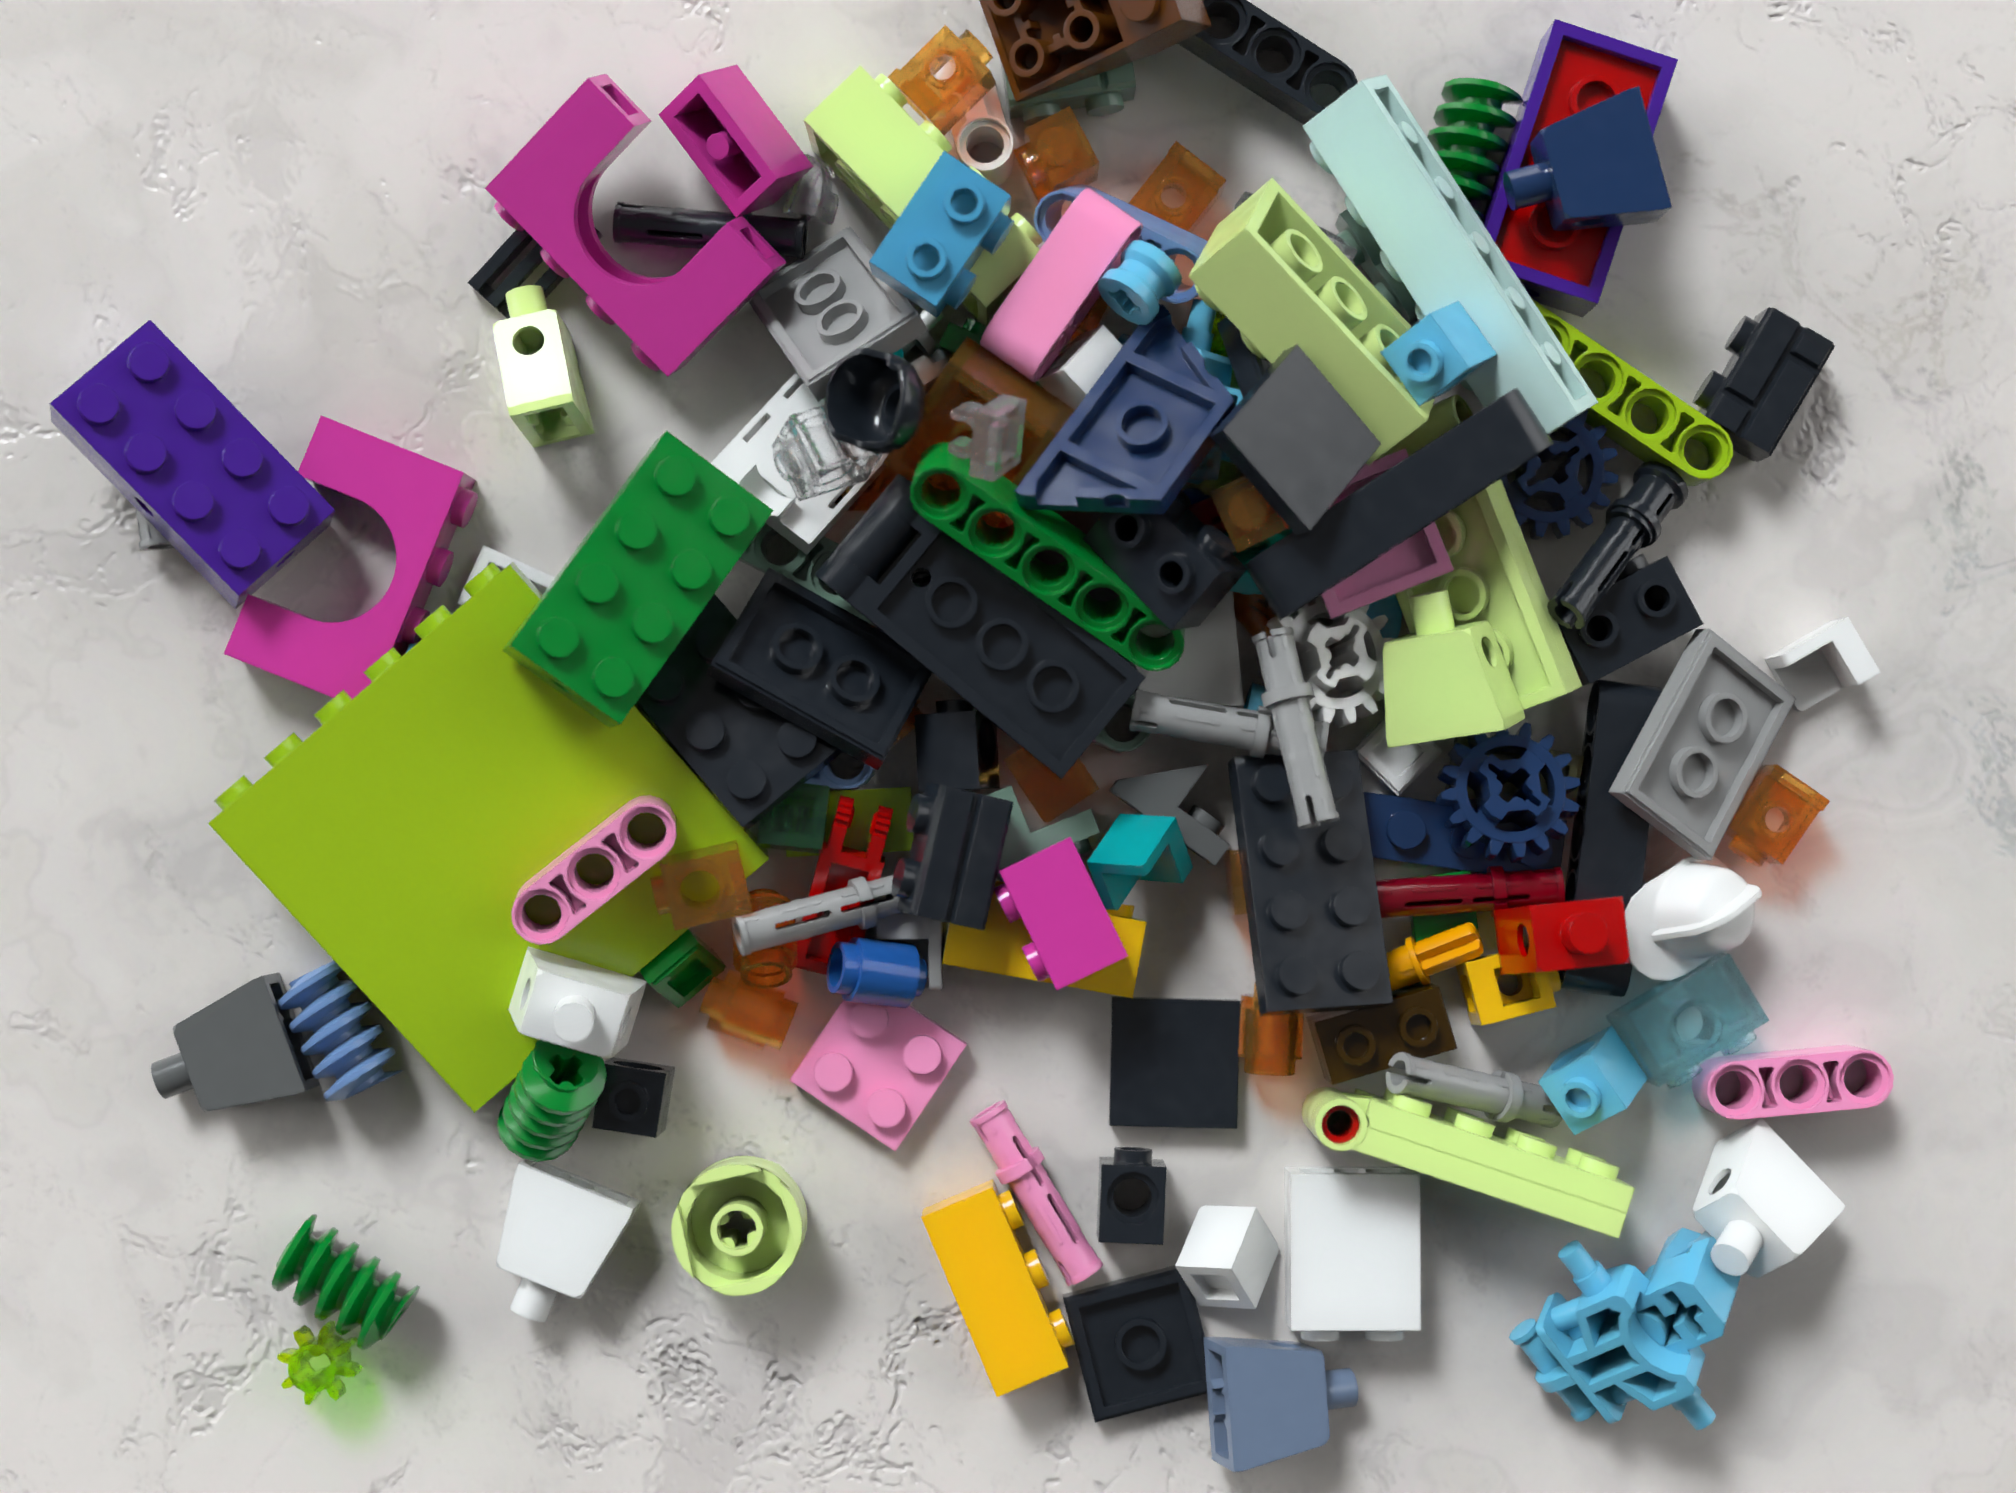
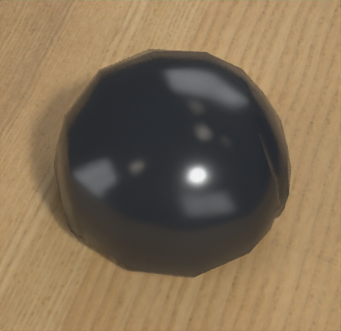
[824,348,926,454]

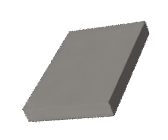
[748,227,928,402]
[1608,629,1796,861]

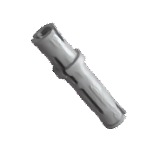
[1252,627,1340,829]
[1129,689,1329,759]
[732,875,902,956]
[1385,1052,1563,1128]

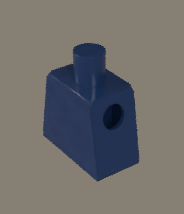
[1503,86,1672,231]

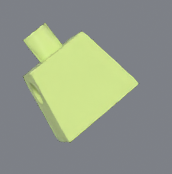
[493,285,594,448]
[1383,589,1525,748]

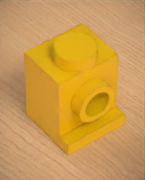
[1456,945,1561,1026]

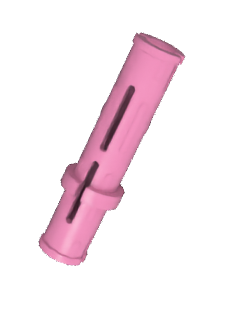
[969,1100,1103,1286]

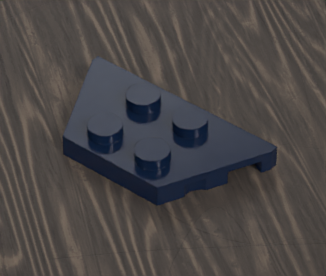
[1014,304,1235,514]

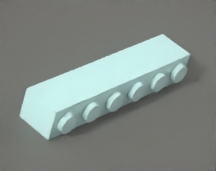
[1302,75,1598,435]

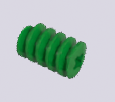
[1427,77,1523,223]
[497,1039,607,1162]
[272,1214,420,1350]

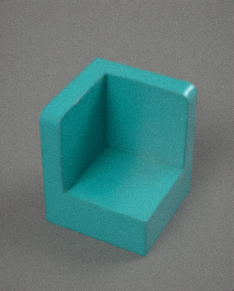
[1087,813,1193,910]

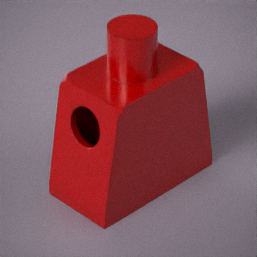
[1493,896,1630,975]

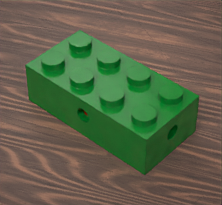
[502,430,774,728]

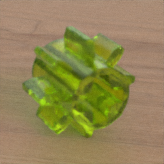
[277,1320,363,1405]

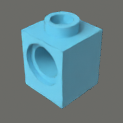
[1381,301,1497,406]
[1538,1025,1648,1135]

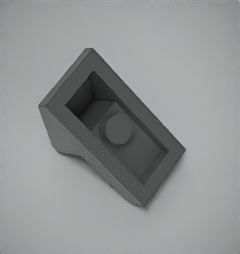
[1109,764,1230,866]

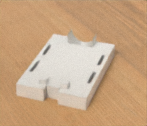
[711,372,928,555]

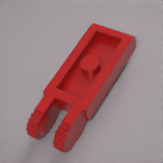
[790,795,893,975]

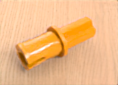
[1386,922,1484,991]

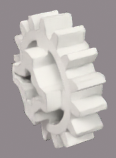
[1261,595,1395,728]

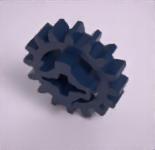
[1501,410,1619,540]
[1436,722,1580,863]

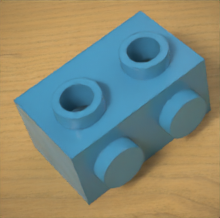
[869,151,1014,318]

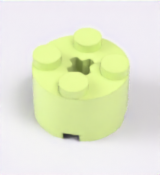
[671,1156,807,1296]

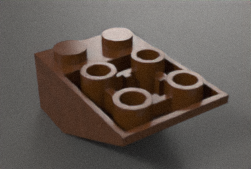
[979,0,1212,102]

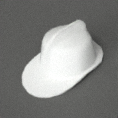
[1625,856,1763,981]

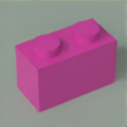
[658,65,814,218]
[994,837,1128,990]

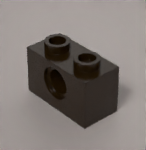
[1306,983,1457,1085]

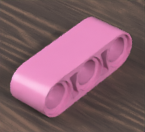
[980,187,1143,383]
[511,795,676,944]
[1692,1045,1894,1120]

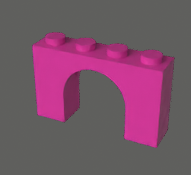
[485,74,787,377]
[224,415,478,699]

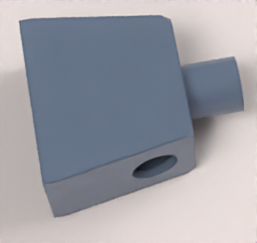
[1203,1336,1358,1472]

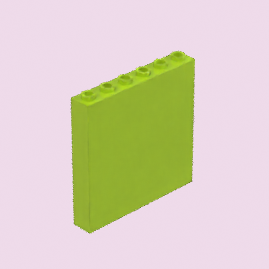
[208,562,769,1113]

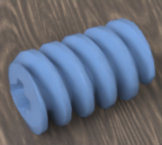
[278,961,403,1102]

